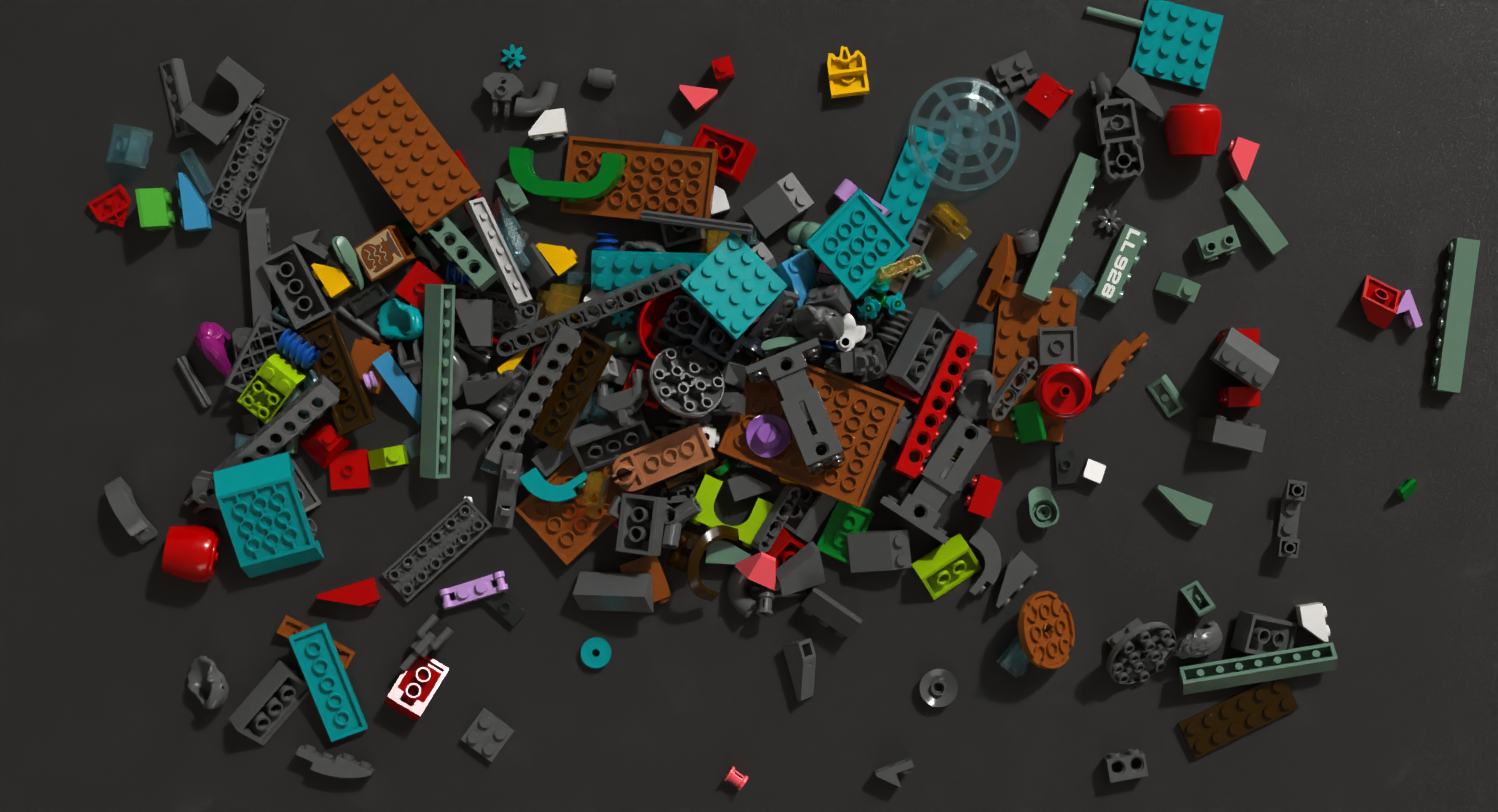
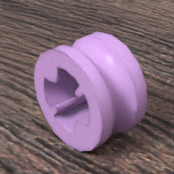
[363,371,378,390]

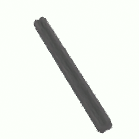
[641,210,753,235]

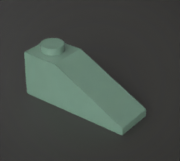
[1154,484,1213,528]
[706,538,753,564]

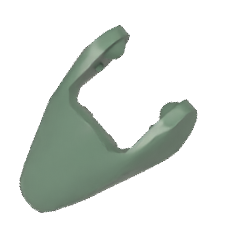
[331,236,364,291]
[759,336,809,361]

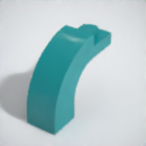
[520,467,591,502]

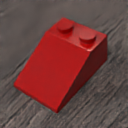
[691,124,758,183]
[384,655,449,722]

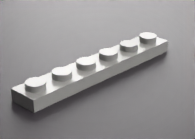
[465,197,532,307]

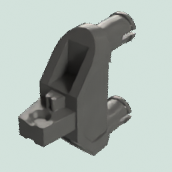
[595,369,648,428]

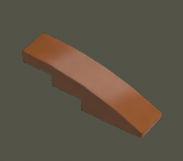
[276,614,355,669]

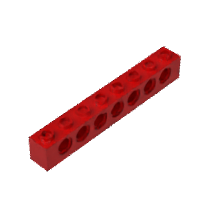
[891,329,978,479]

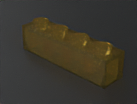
[875,253,924,283]

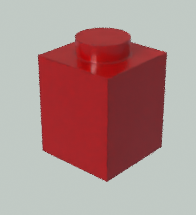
[711,56,735,83]

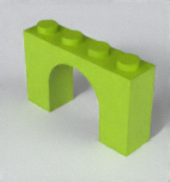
[689,474,774,549]

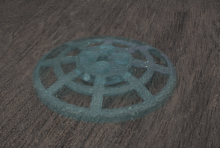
[907,77,1021,192]

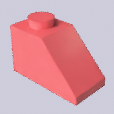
[1227,137,1260,183]

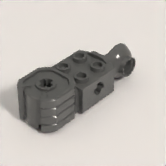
[1089,72,1144,184]

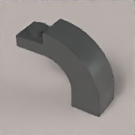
[104,476,158,545]
[967,526,1001,595]

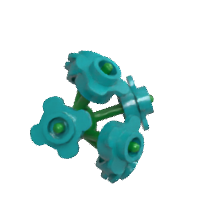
[853,272,905,322]

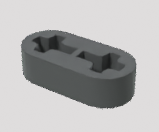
[660,484,697,503]

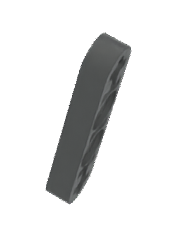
[987,356,1038,421]
[753,484,801,553]

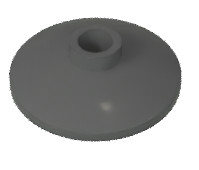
[919,669,958,707]

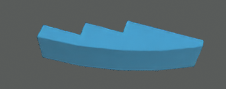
[372,351,422,425]

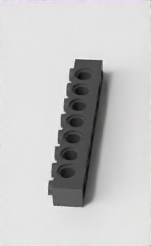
[483,321,581,465]
[211,375,340,480]

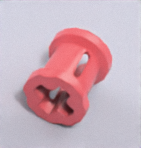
[723,766,749,791]

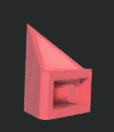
[735,552,776,591]

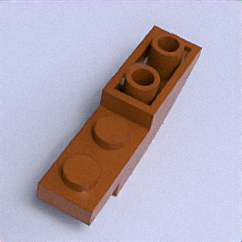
[976,233,1017,312]
[1092,332,1149,395]

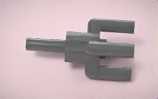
[399,614,454,672]

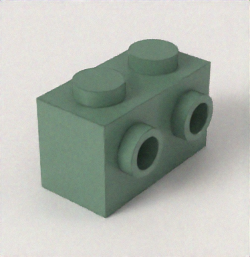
[1193,225,1241,262]

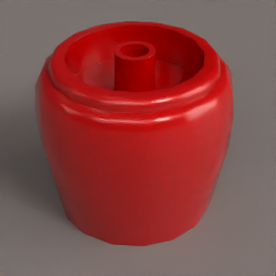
[1164,104,1222,157]
[1034,363,1092,420]
[162,525,220,583]

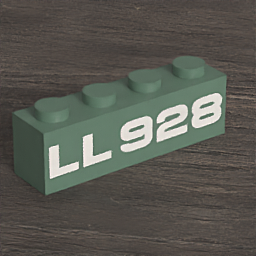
[1092,224,1147,304]

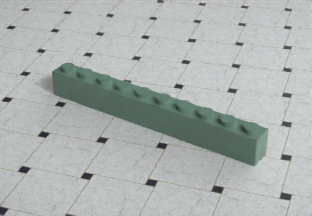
[420,284,456,479]

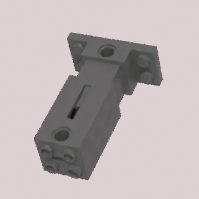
[745,338,845,474]
[878,414,992,544]

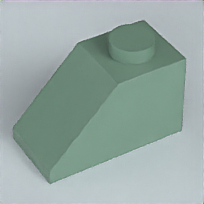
[496,172,531,214]
[1155,272,1201,304]

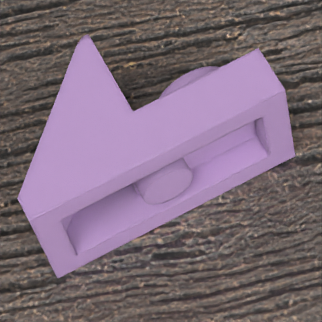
[1397,289,1423,329]

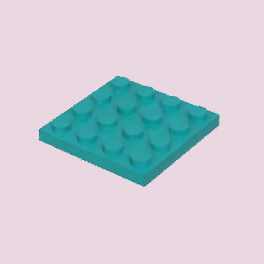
[1131,0,1224,91]
[804,189,910,299]
[679,233,788,340]

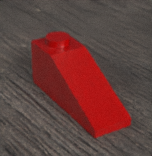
[316,577,381,608]

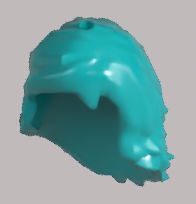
[377,298,424,341]

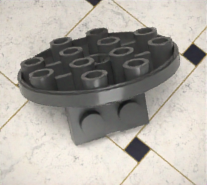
[649,345,724,418]
[1106,617,1177,684]

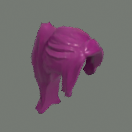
[195,322,238,380]

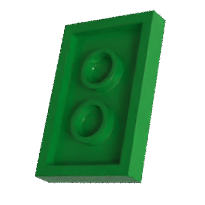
[817,500,874,564]

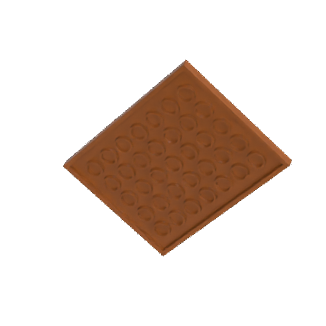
[717,358,905,509]

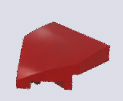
[87,184,131,227]

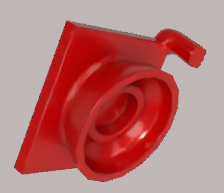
[1023,72,1074,119]

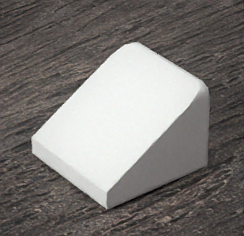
[1081,459,1106,484]

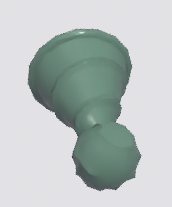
[792,244,819,263]

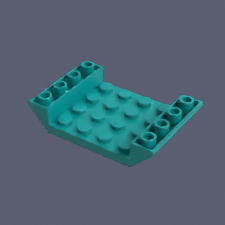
[213,452,324,578]

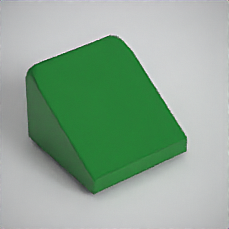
[1395,478,1418,501]

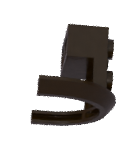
[666,525,739,602]

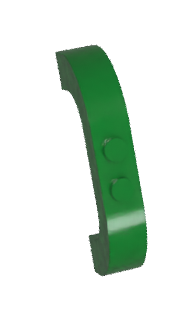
[509,147,626,203]

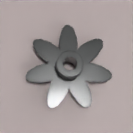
[1097,209,1122,233]

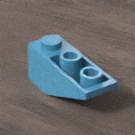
[176,172,212,232]

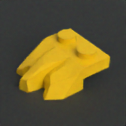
[827,46,869,99]

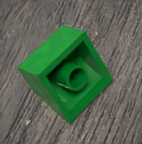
[1009,401,1047,444]

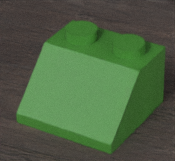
[135,188,175,231]

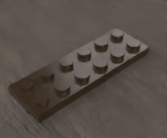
[300,315,376,436]
[531,331,615,451]
[1178,678,1299,758]

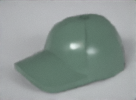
[788,221,821,249]
[604,329,644,358]
[1028,487,1059,528]

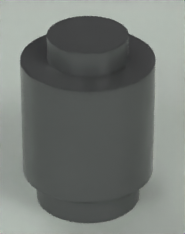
[588,67,617,89]

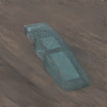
[490,197,531,274]

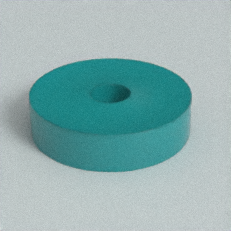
[581,637,612,668]

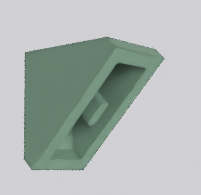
[1180,580,1216,617]

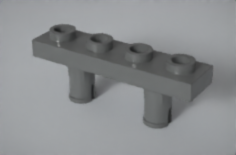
[746,290,800,342]

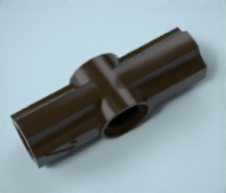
[663,449,720,492]

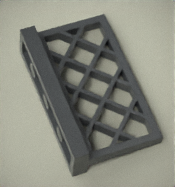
[224,316,302,393]

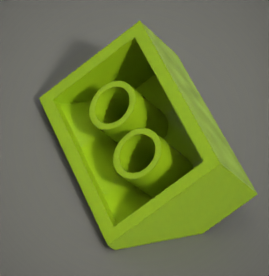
[911,533,982,600]

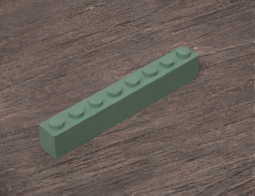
[1020,152,1102,304]
[1430,237,1480,393]
[1179,642,1338,695]

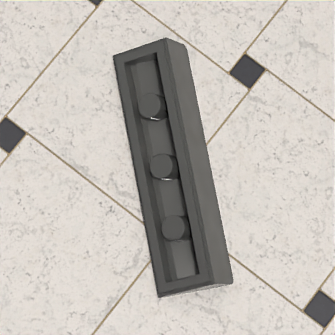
[159,58,199,138]

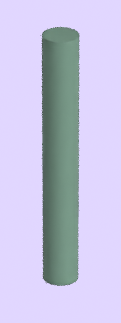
[1086,7,1143,28]

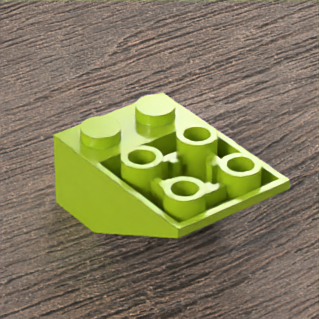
[237,352,306,424]

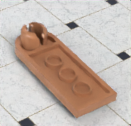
[612,422,715,491]

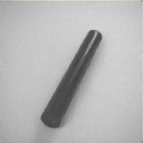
[337,306,388,344]

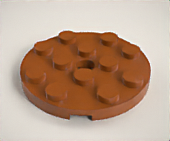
[1017,591,1075,669]

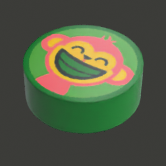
[713,458,732,476]

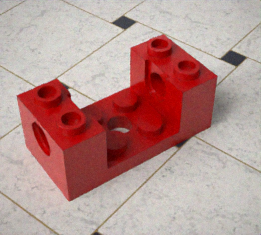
[1217,329,1260,407]

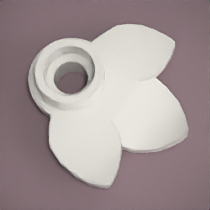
[836,313,866,352]

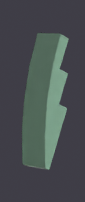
[1225,182,1289,256]

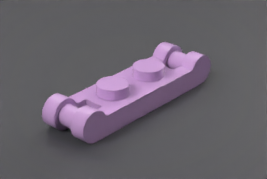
[439,571,509,610]

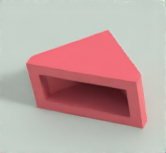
[679,85,718,112]

